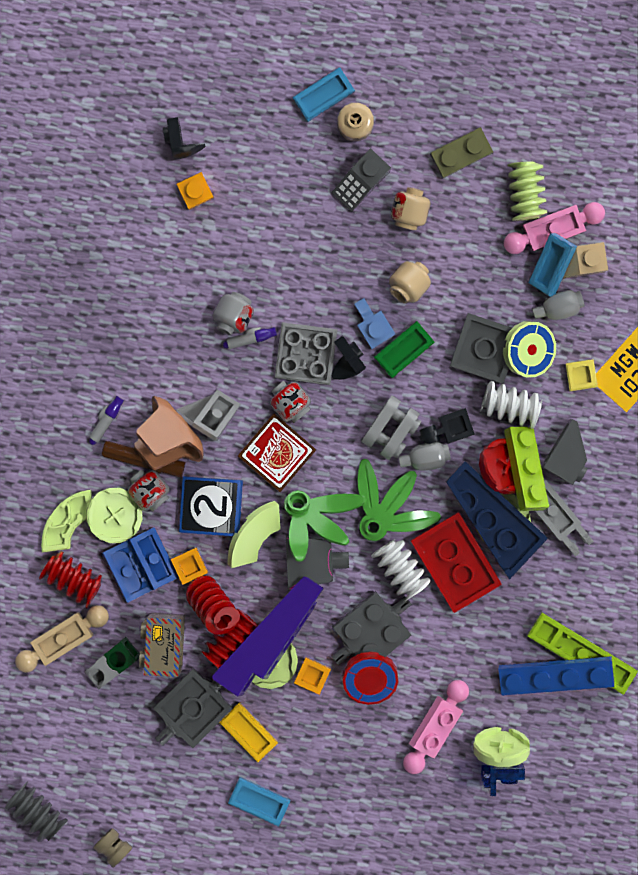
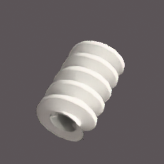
[480,381,542,429]
[371,539,431,602]

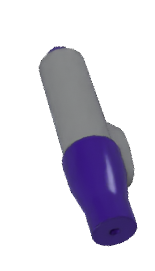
[223,327,277,350]
[89,396,124,445]

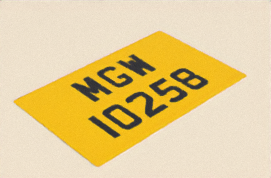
[596,327,638,412]

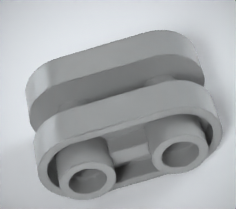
[361,395,422,460]

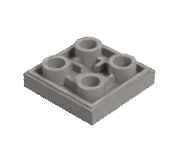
[275,322,338,385]

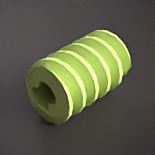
[507,162,547,221]

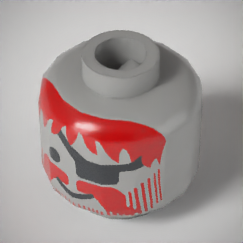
[212,292,254,336]
[270,381,311,423]
[128,470,169,512]

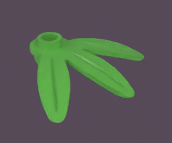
[358,459,441,541]
[284,490,366,562]

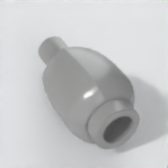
[532,290,585,320]
[399,441,451,471]

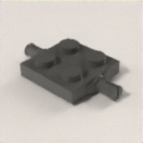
[331,591,412,665]
[153,668,233,748]

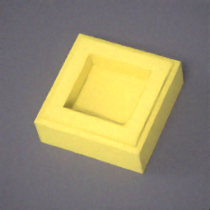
[566,359,598,391]

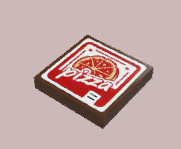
[238,414,317,492]

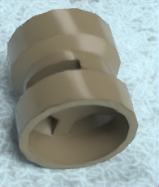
[93,828,133,868]

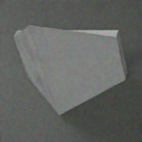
[176,389,241,441]

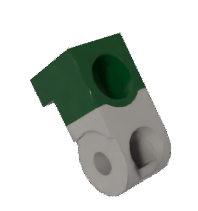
[84,637,140,690]

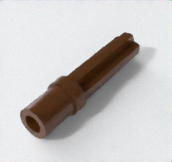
[102,441,186,478]

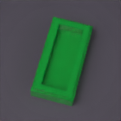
[374,321,435,378]

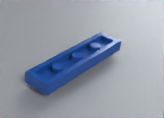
[498,656,614,696]

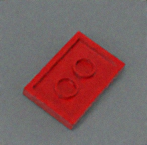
[410,512,502,613]

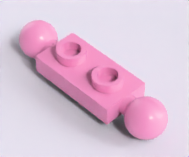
[504,202,605,254]
[403,680,469,774]

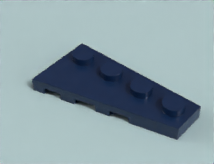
[445,461,548,580]

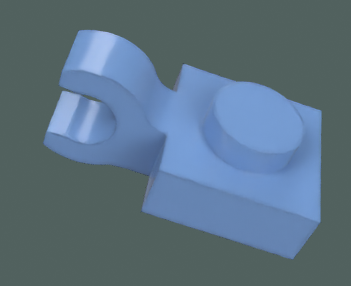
[354,298,396,349]

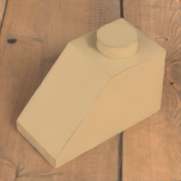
[563,242,608,279]

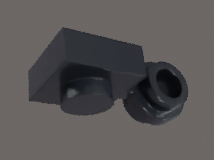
[418,408,475,444]

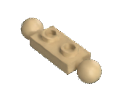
[15,605,109,673]

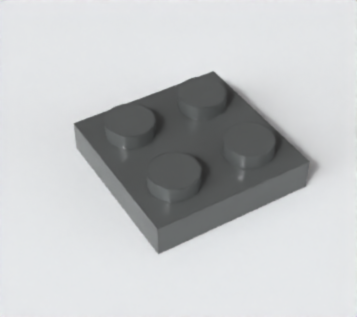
[449,313,512,384]

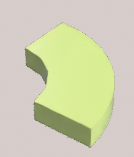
[41,490,92,552]
[228,501,281,568]

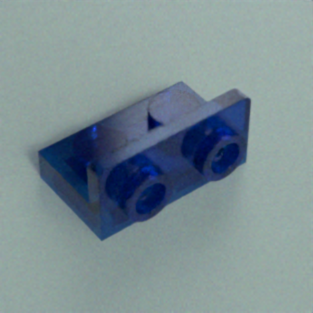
[481,763,525,796]

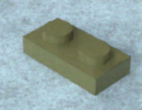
[430,127,493,179]

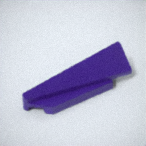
[212,577,324,697]

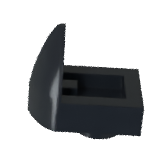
[163,117,206,160]
[332,335,366,380]

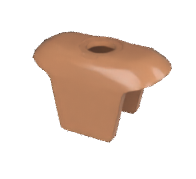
[134,396,204,470]

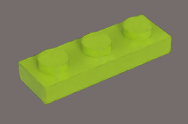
[504,427,549,511]

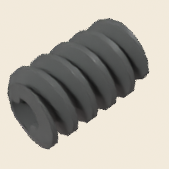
[5,781,68,842]

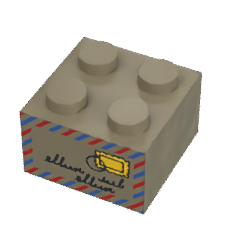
[139,613,185,677]

